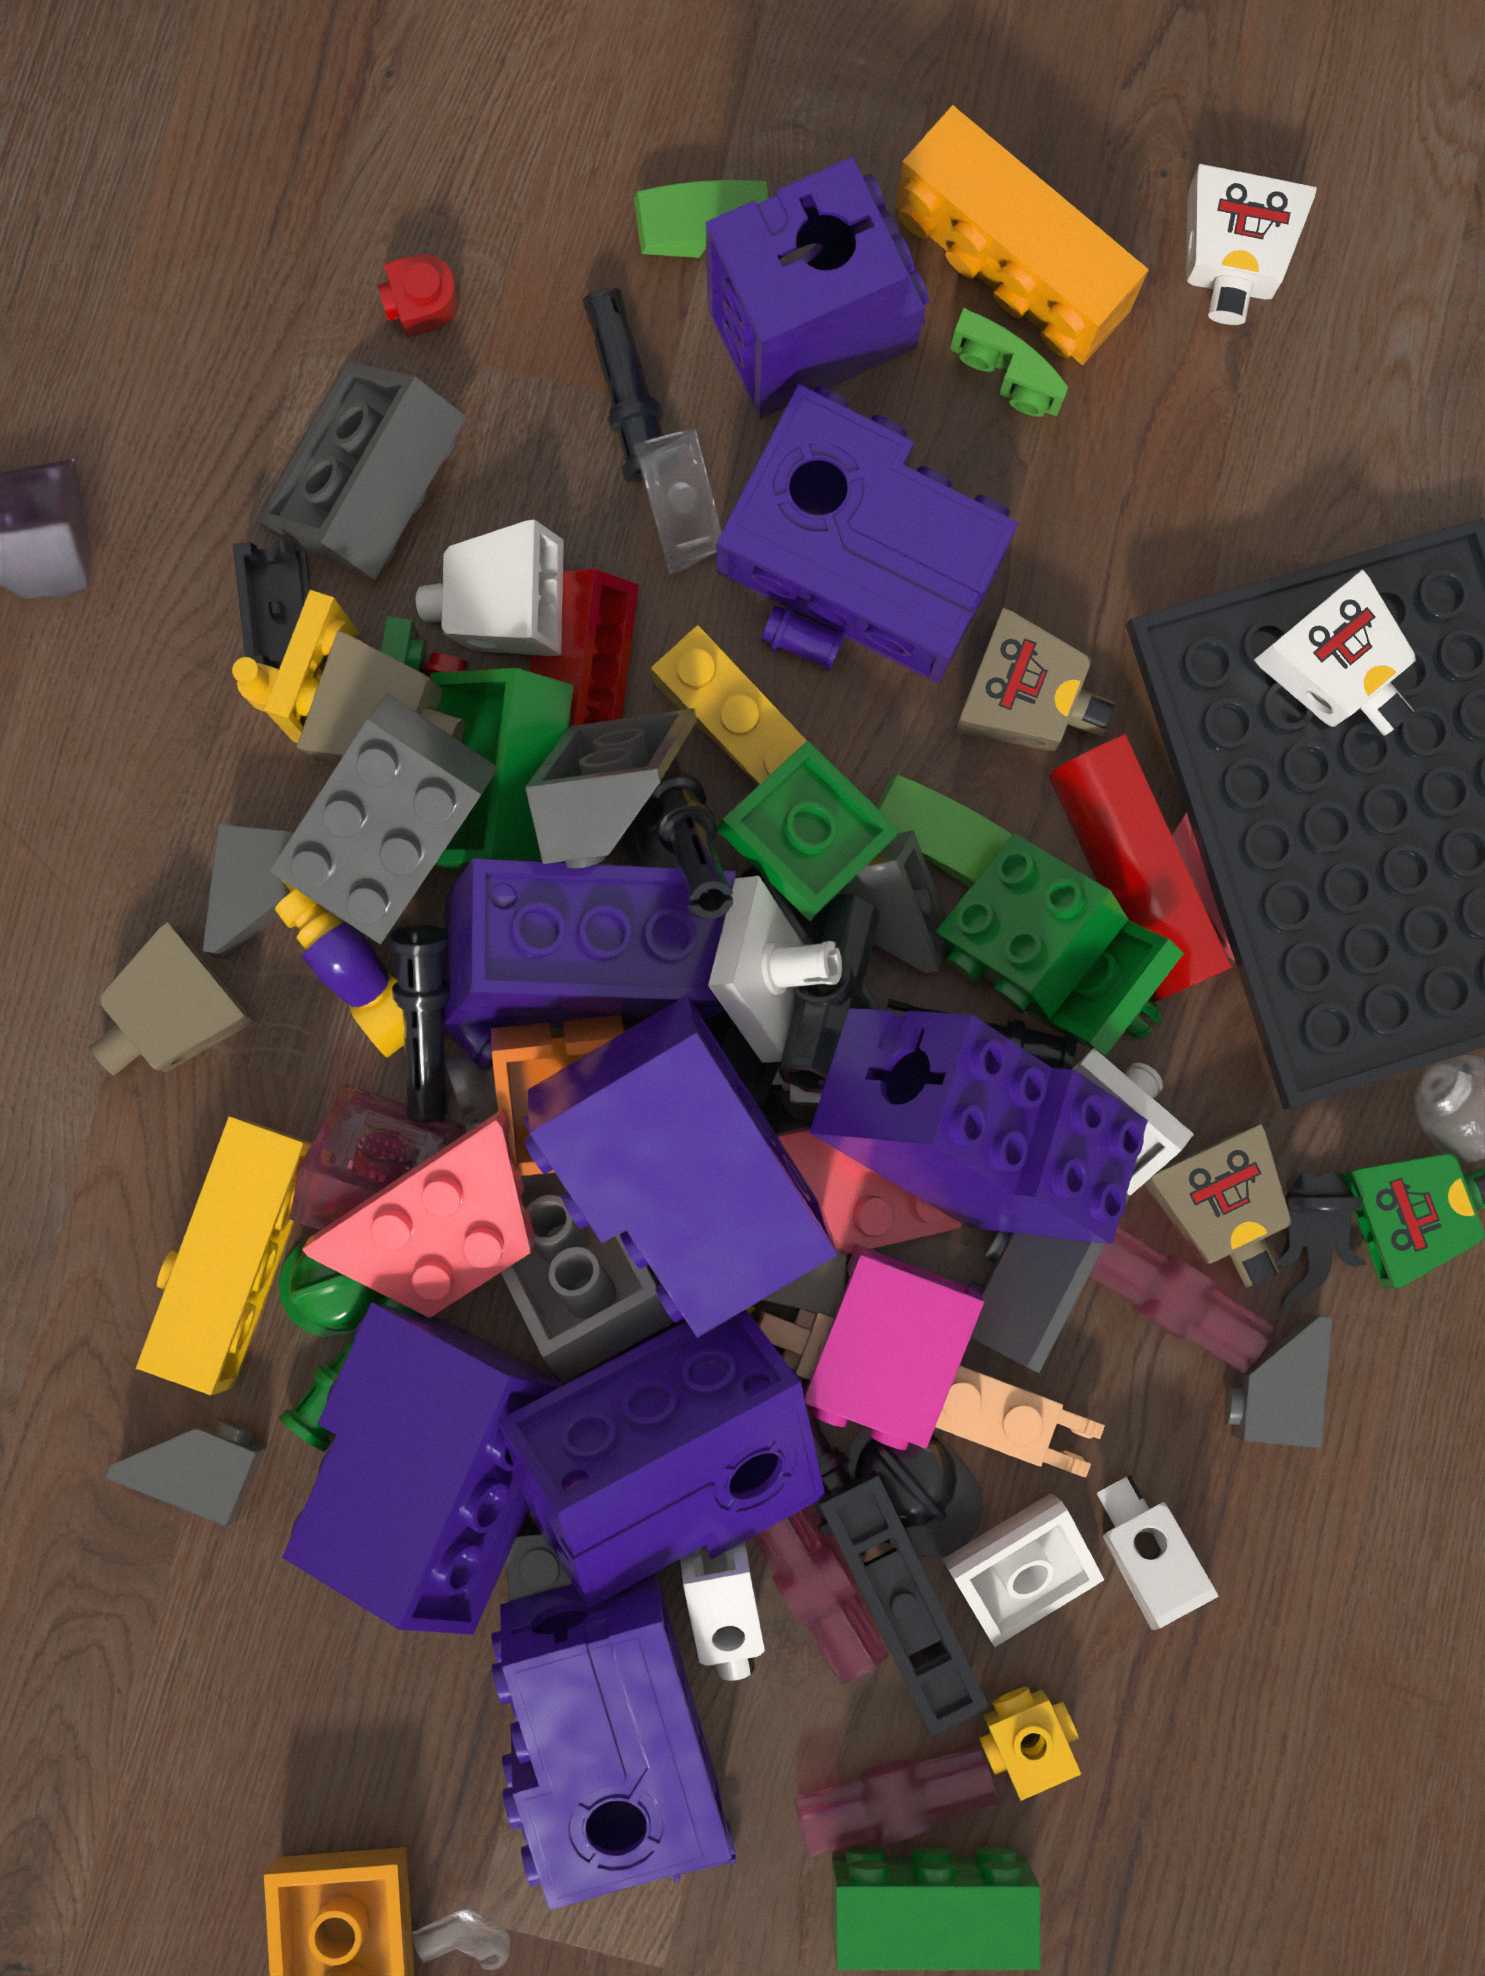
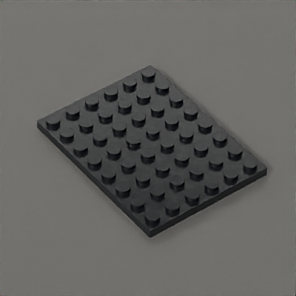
[1125,517,1485,1110]

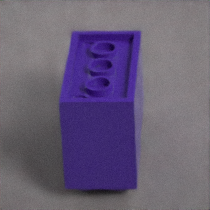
[705,156,929,419]
[716,384,1019,685]
[444,859,736,1028]
[524,994,838,1338]
[809,1008,1148,1245]
[282,1302,566,1635]
[498,1309,826,1609]
[491,1572,732,1910]

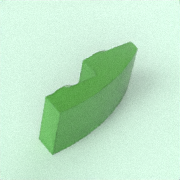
[634,180,769,258]
[950,308,1068,417]
[876,774,1013,888]

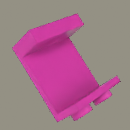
[801,1244,985,1450]

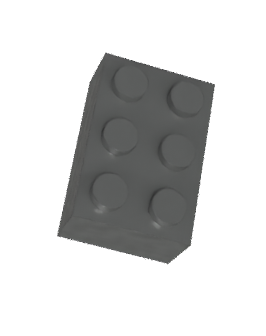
[269,693,499,944]

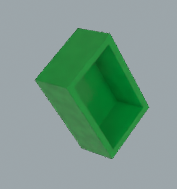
[431,668,574,875]
[832,1846,1041,1970]

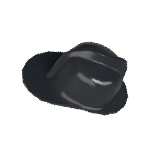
[846,1426,983,1557]

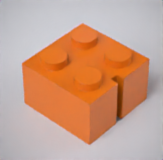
[491,1015,624,1176]

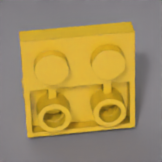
[232,590,361,743]

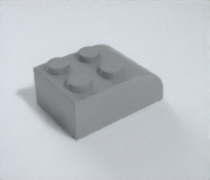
[501,1172,674,1383]

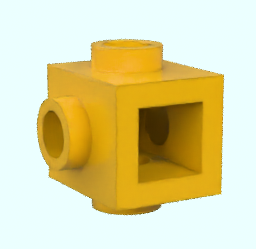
[979,1687,1081,1801]

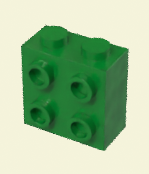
[936,833,1129,1019]

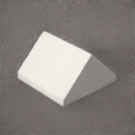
[942,1493,1104,1647]

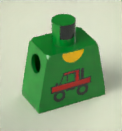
[1338,1153,1485,1289]

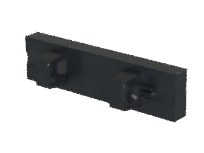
[818,1470,990,1737]

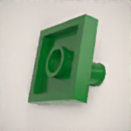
[716,740,900,921]
[1025,921,1184,1057]

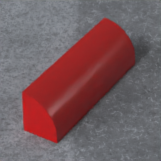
[529,569,639,728]
[1049,734,1232,1003]

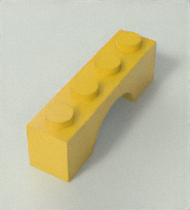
[651,625,807,787]

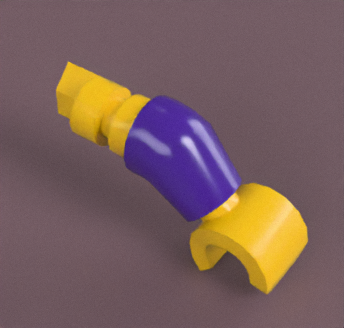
[275,880,404,1058]

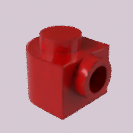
[377,254,459,338]

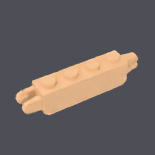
[757,1309,1105,1478]

